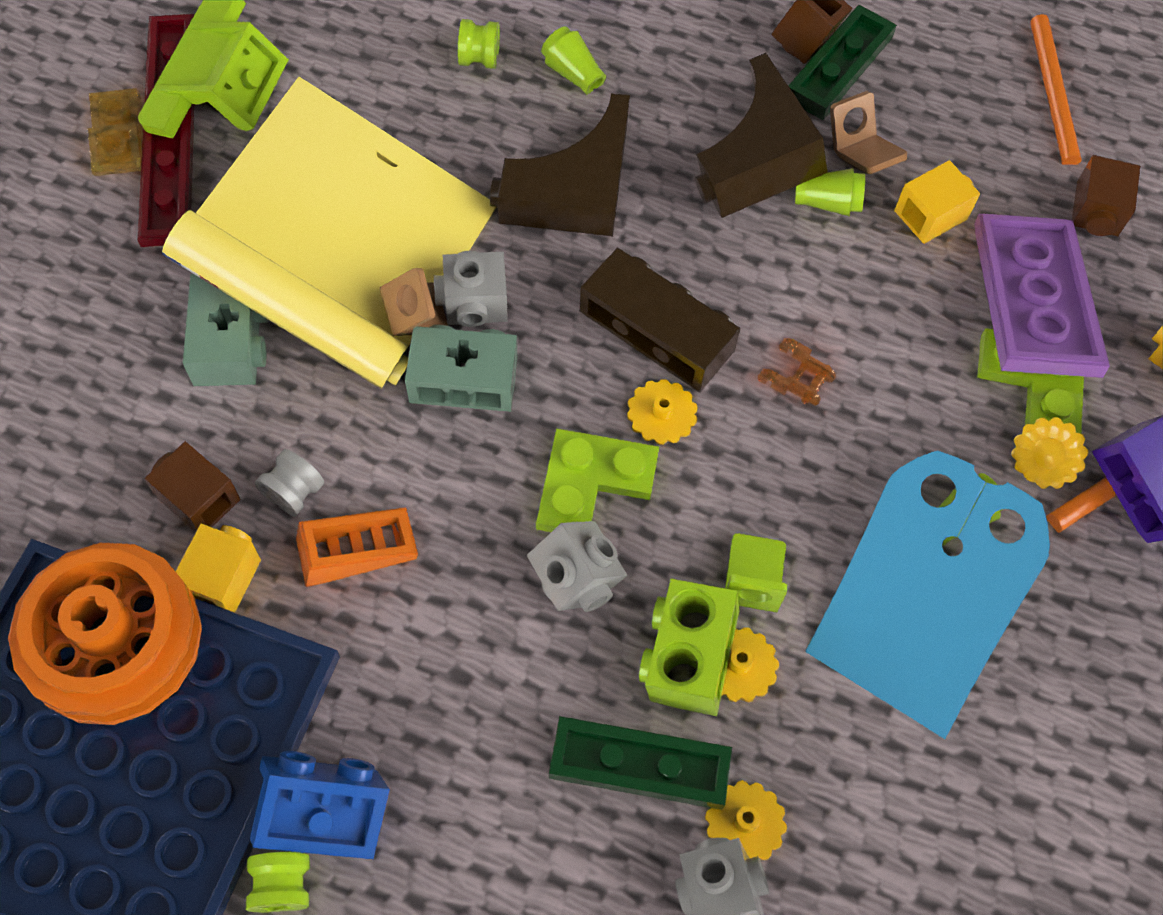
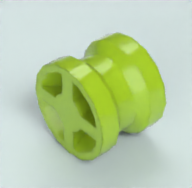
[458,19,500,69]
[246,852,310,913]

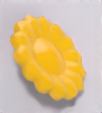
[627,379,698,445]
[1011,417,1089,489]
[722,627,779,702]
[705,780,787,860]

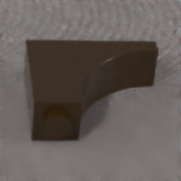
[694,53,828,218]
[490,93,630,237]

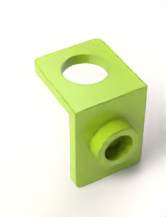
[725,533,788,613]

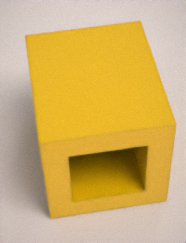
[894,160,980,244]
[175,524,261,613]

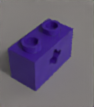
[1091,415,1163,543]

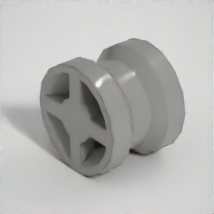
[254,449,325,517]

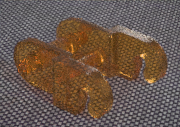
[758,338,836,406]

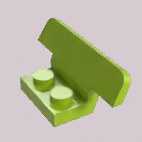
[138,0,289,138]

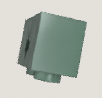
[183,274,268,386]
[405,325,518,412]

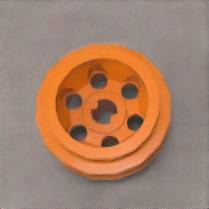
[8,542,202,725]

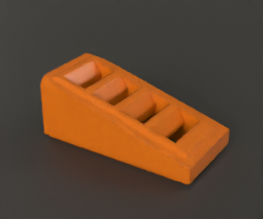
[296,507,418,587]

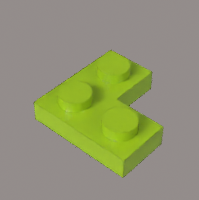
[977,328,1084,433]
[536,428,659,532]

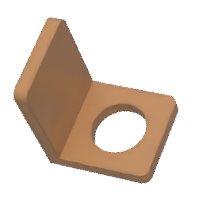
[830,91,907,174]
[380,268,448,336]

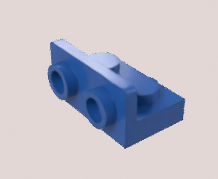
[250,751,390,859]

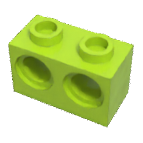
[639,579,740,716]

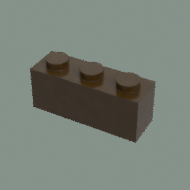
[579,247,741,393]

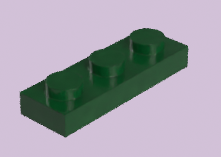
[788,5,897,121]
[549,716,732,810]

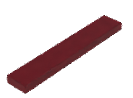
[137,14,195,247]

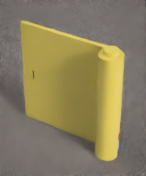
[162,77,497,389]

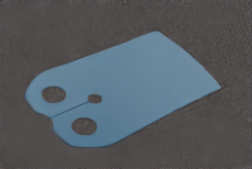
[805,450,1050,739]

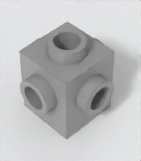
[434,251,508,327]
[527,521,627,612]
[675,838,769,915]

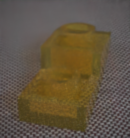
[87,88,143,176]

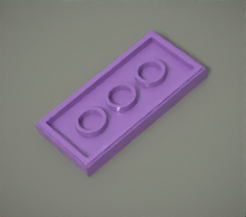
[975,214,1110,378]

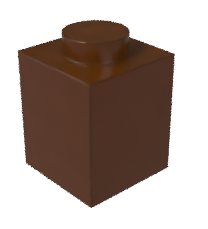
[771,0,853,64]
[1072,155,1141,237]
[144,441,241,532]

